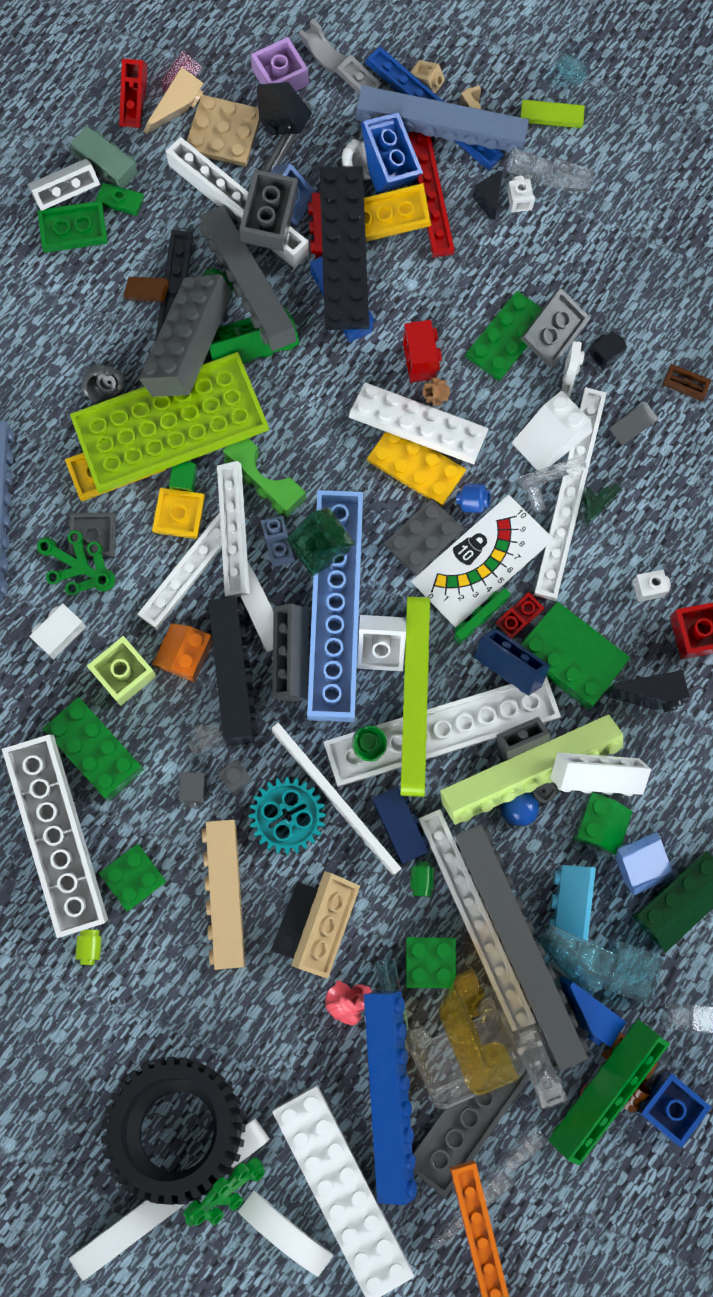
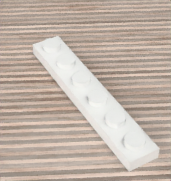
[217,461,250,598]
[138,513,222,630]

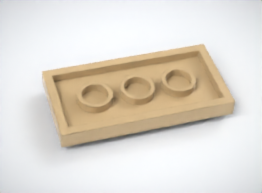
[291,871,360,979]

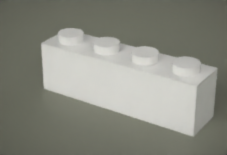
[550,752,651,796]

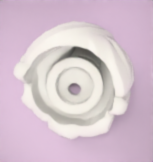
[342,139,371,180]

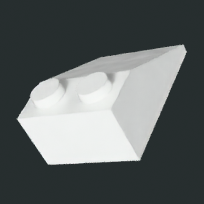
[512,391,592,474]

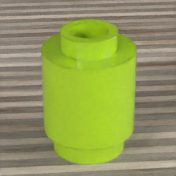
[75,929,102,965]

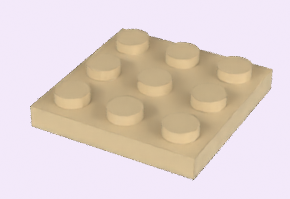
[187,95,260,167]

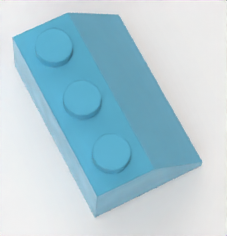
[547,865,596,943]

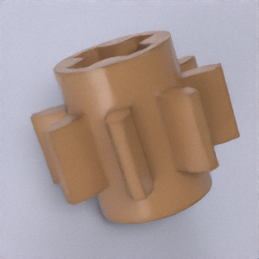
[423,378,450,406]

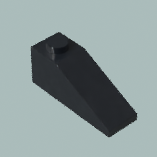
[271,882,318,959]

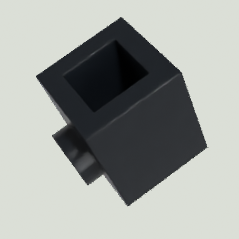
[589,331,627,371]

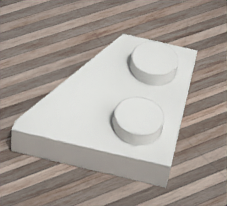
[562,341,584,398]

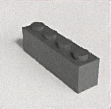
[272,603,309,702]

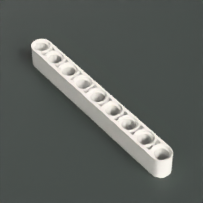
[68,1118,270,1281]

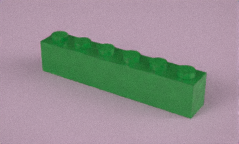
[548,1019,670,1166]

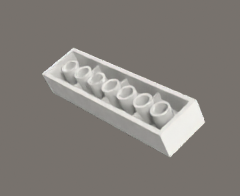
[2,734,108,938]
[272,1084,414,1297]

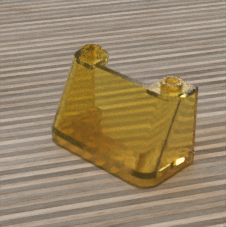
[438,969,519,1095]

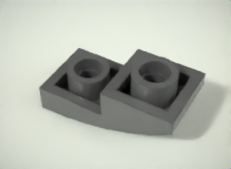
[609,402,659,446]

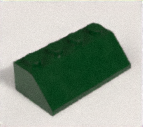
[632,851,713,953]

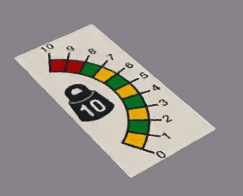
[411,495,554,628]

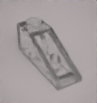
[661,1003,713,1032]
[513,1023,568,1109]

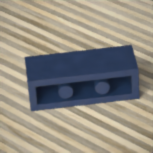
[474,628,550,696]
[372,786,430,865]

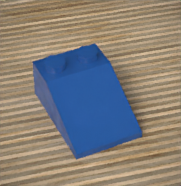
[361,112,423,193]

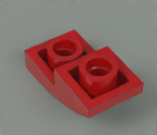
[495,592,545,639]

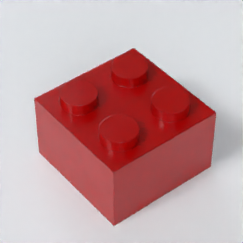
[403,320,442,383]
[669,602,713,660]

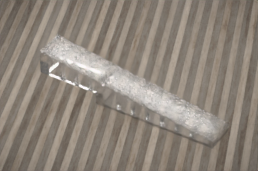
[431,1122,549,1250]

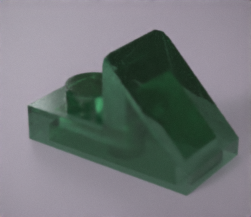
[583,483,622,526]

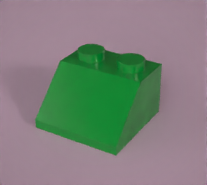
[573,792,633,855]

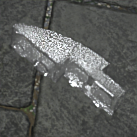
[506,148,594,192]

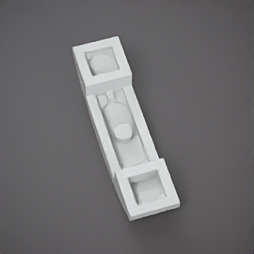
[240,563,274,652]
[238,1190,334,1277]

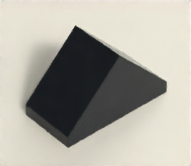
[473,170,503,220]

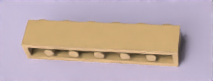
[202,820,245,970]

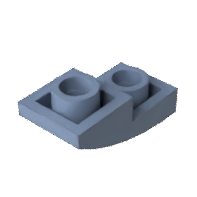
[261,515,295,567]

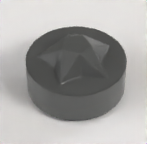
[532,782,557,803]

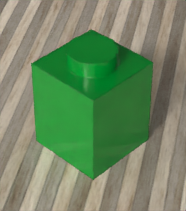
[169,460,198,492]

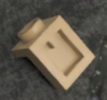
[410,60,445,93]
[459,85,481,109]

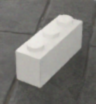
[28,159,100,211]

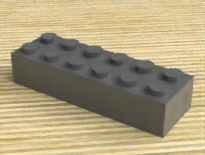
[139,274,233,397]

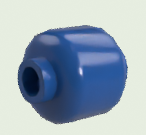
[456,483,490,513]

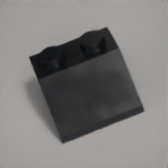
[257,82,312,135]

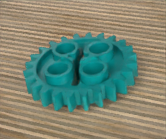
[248,777,326,855]

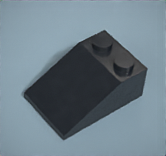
[605,670,690,713]

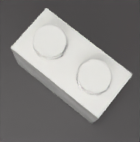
[29,603,86,660]

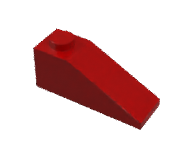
[119,58,148,128]

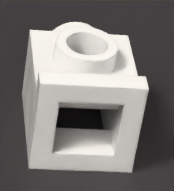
[507,176,535,213]

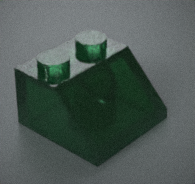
[286,508,356,576]

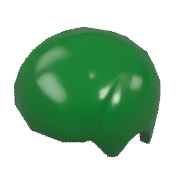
[351,725,387,762]

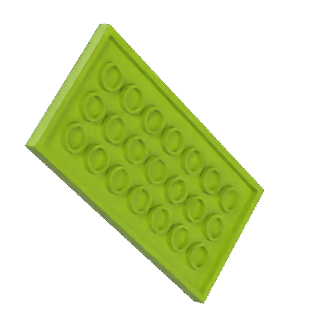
[70,352,269,494]

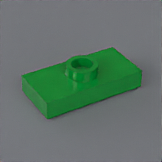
[96,183,144,216]

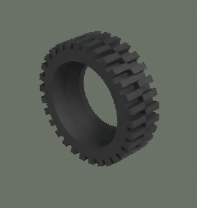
[101,1057,245,1205]

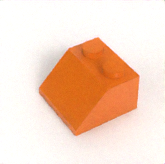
[152,623,213,682]

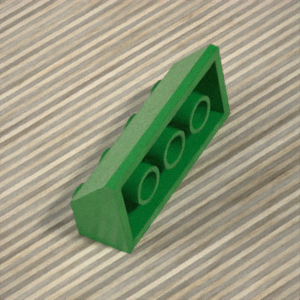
[208,306,300,364]

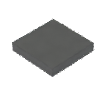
[68,513,116,558]

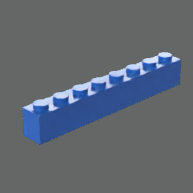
[364,991,417,1205]

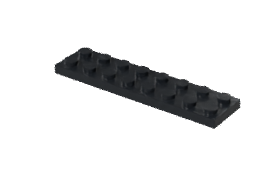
[320,166,369,330]

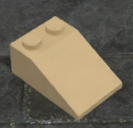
[143,67,203,134]

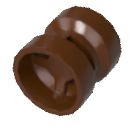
[624,1082,651,1113]

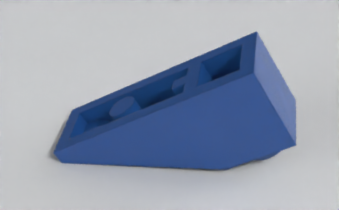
[559,976,626,1047]

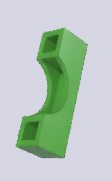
[223,438,306,517]

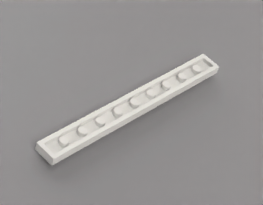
[534,387,607,601]
[418,809,542,1047]

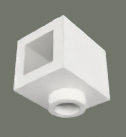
[632,569,671,602]

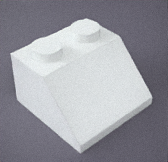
[357,615,406,671]

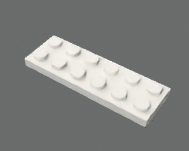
[349,382,489,464]

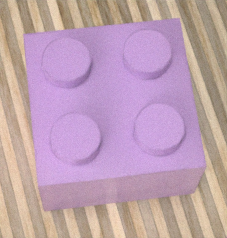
[251,37,309,91]

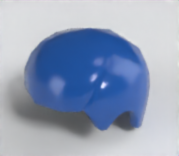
[500,793,539,826]

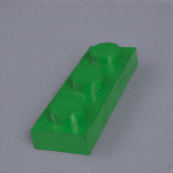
[453,588,511,645]

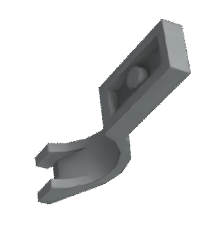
[298,19,382,95]

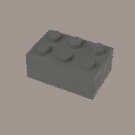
[239,169,298,252]

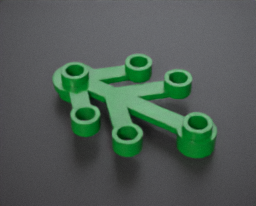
[37,530,116,596]
[183,1157,266,1226]

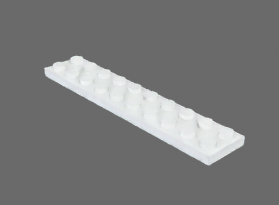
[324,676,561,787]

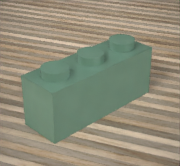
[70,126,138,188]

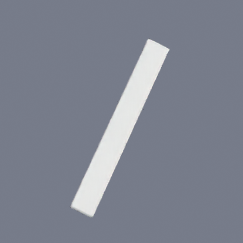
[272,723,402,875]

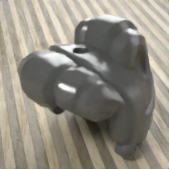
[82,365,126,404]

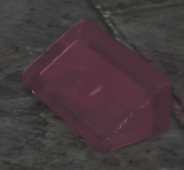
[161,51,202,93]

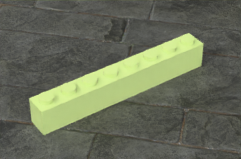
[440,714,623,825]

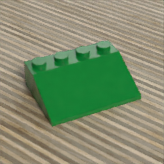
[521,601,631,711]

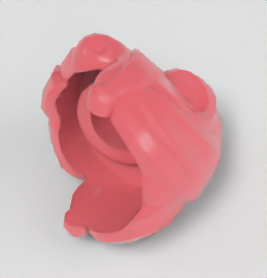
[325,980,372,1025]

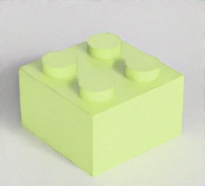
[87,636,157,706]

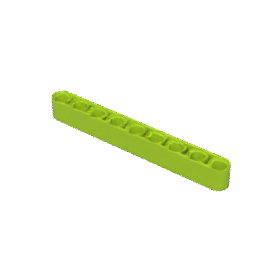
[400,596,430,797]

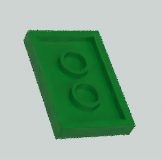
[37,201,108,253]

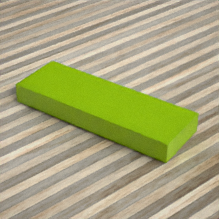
[520,100,585,128]

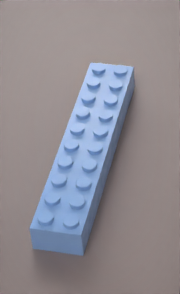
[307,490,363,722]

